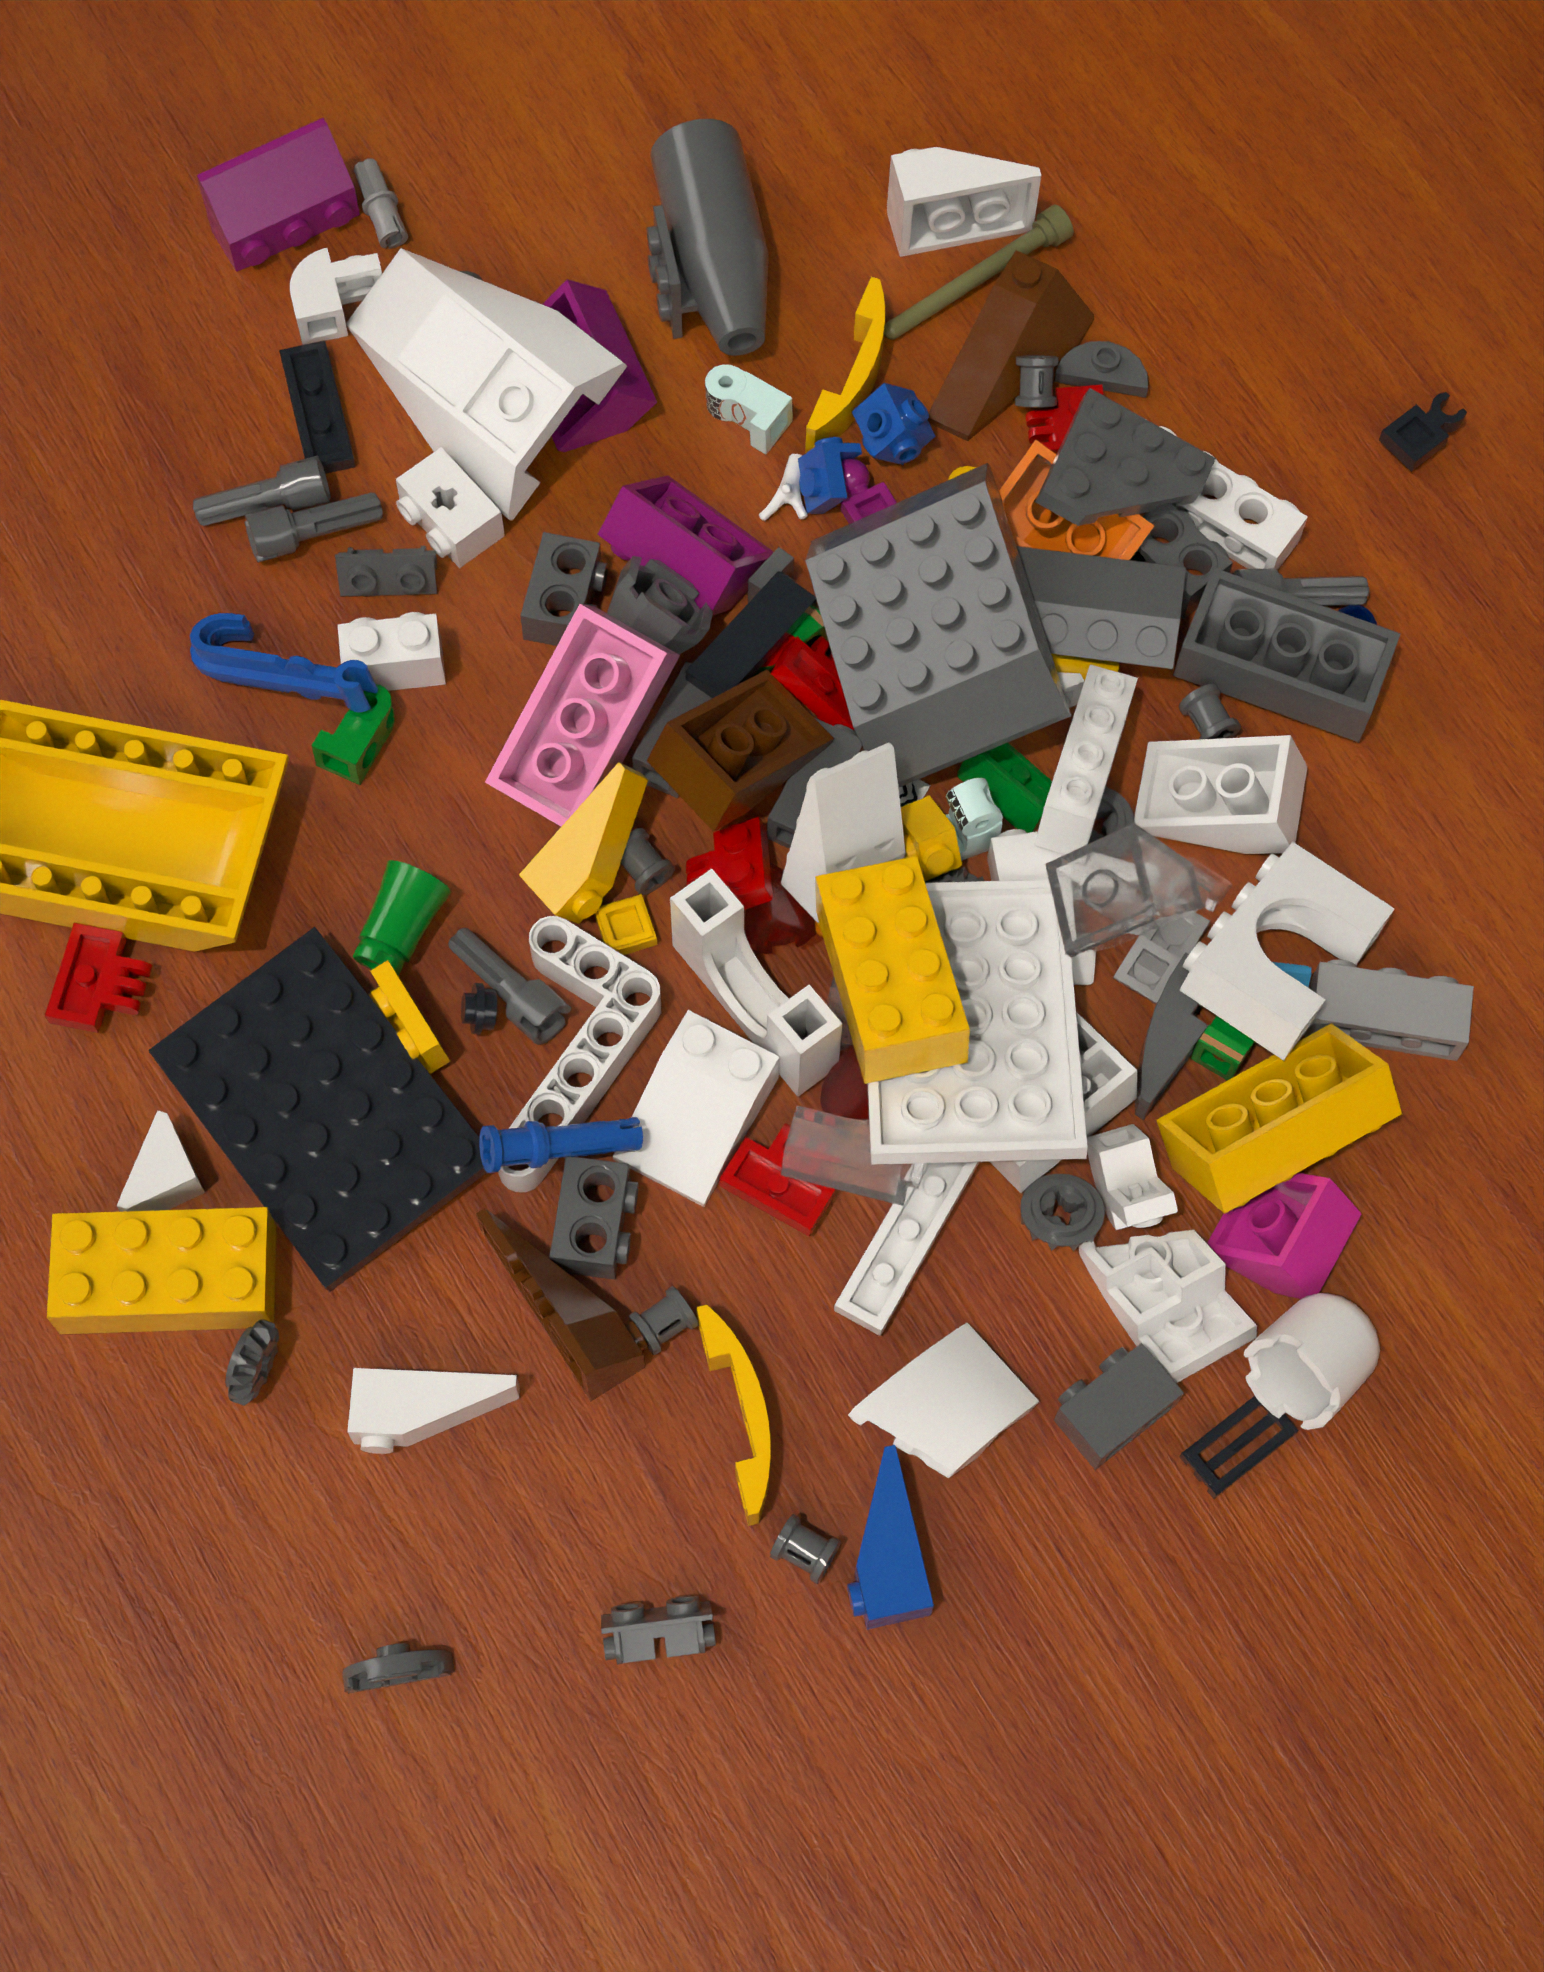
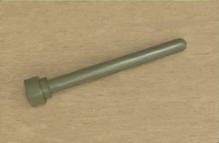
[884,204,1074,340]

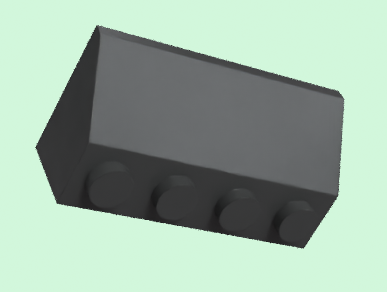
[1016,546,1186,669]
[1173,567,1401,742]

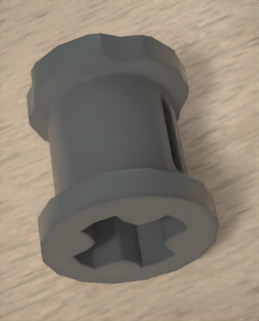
[1015,355,1058,407]
[1178,684,1241,740]
[621,828,675,895]
[628,1286,699,1356]
[770,1514,841,1584]

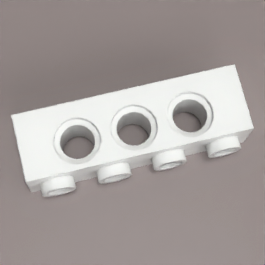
[1146,419,1308,570]
[1035,664,1138,859]

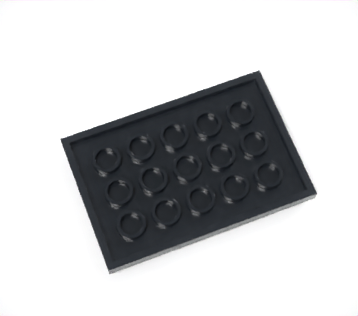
[148,927,487,1293]

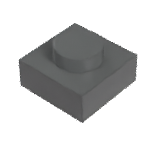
[748,547,795,603]

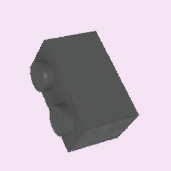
[1054,1343,1184,1470]

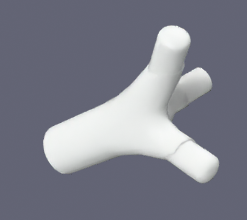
[759,454,808,521]

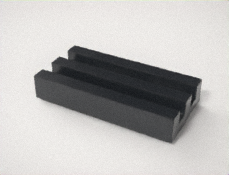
[1179,1396,1299,1499]

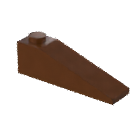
[927,250,1094,441]
[476,1208,648,1402]

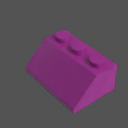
[197,118,360,272]
[542,279,657,452]
[597,476,774,616]

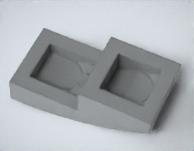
[1113,896,1210,1005]

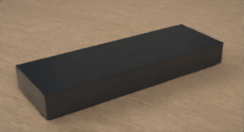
[279,340,356,474]
[686,571,817,698]

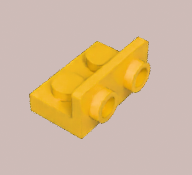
[368,960,450,1074]

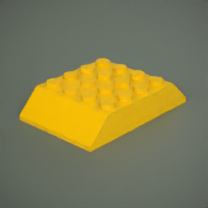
[0,700,289,952]

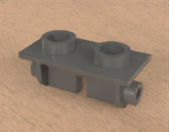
[335,546,437,596]
[601,1596,716,1665]

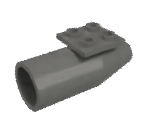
[646,119,769,355]

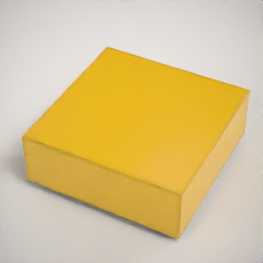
[594,894,657,955]

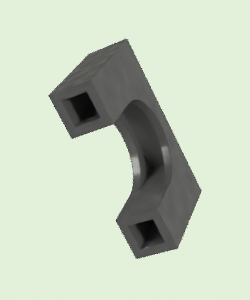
[632,661,864,849]

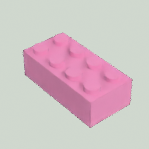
[485,604,680,827]

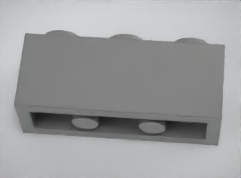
[1304,960,1474,1061]

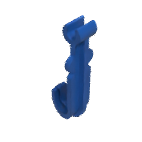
[190,613,378,712]

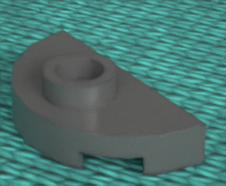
[1054,341,1148,398]
[342,1643,455,1694]

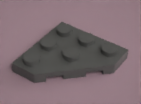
[1035,388,1216,526]

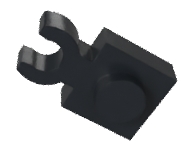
[1379,392,1467,472]

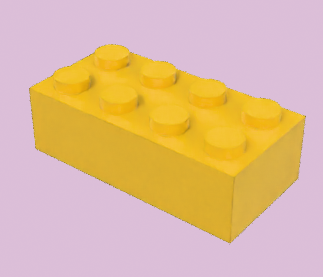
[815,856,970,1084]
[1156,1023,1402,1214]
[47,1207,276,1334]

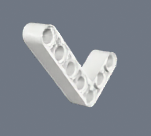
[498,916,661,1192]

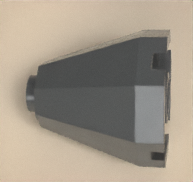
[607,556,713,654]

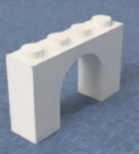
[1180,841,1395,1061]
[670,869,842,1096]

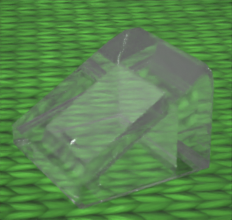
[1172,857,1232,912]

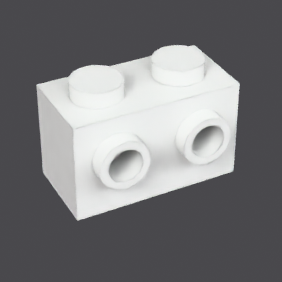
[337,612,446,691]

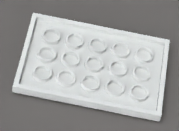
[868,879,1088,1165]

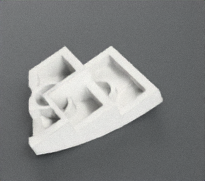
[1079,1230,1257,1383]
[848,1323,1039,1478]

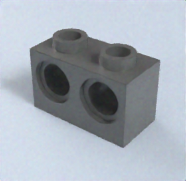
[1130,503,1233,619]
[520,532,609,646]
[550,1157,639,1280]

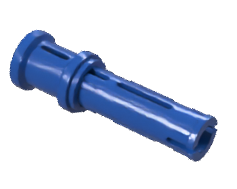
[479,1117,643,1173]

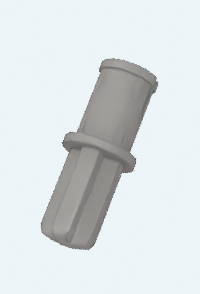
[354,158,408,249]

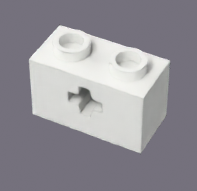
[396,447,505,568]

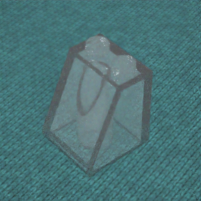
[1045,823,1203,958]

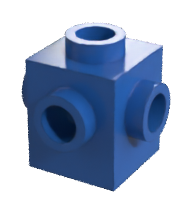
[852,383,936,465]

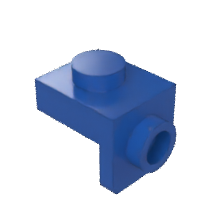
[798,437,862,514]

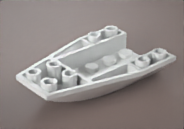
[346,248,627,521]

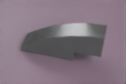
[1135,952,1208,1120]

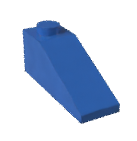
[847,1445,934,1630]

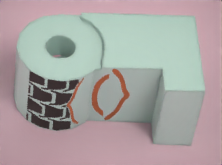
[705,365,793,454]
[945,778,1003,861]

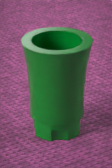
[353,860,451,975]

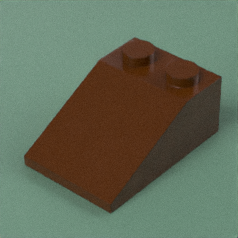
[647,670,834,831]

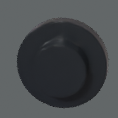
[461,983,497,1035]

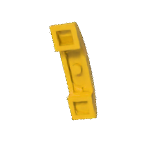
[805,276,885,453]
[696,1305,771,1526]

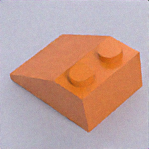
[999,440,1154,560]

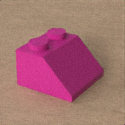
[1207,1173,1362,1299]

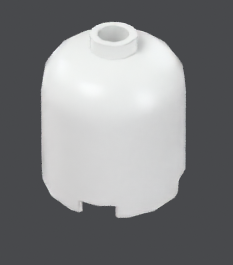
[1244,1293,1380,1430]

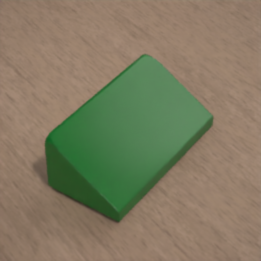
[957,742,1052,833]

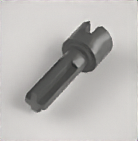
[193,456,331,526]
[245,493,383,562]
[1233,568,1369,606]
[448,927,571,1045]

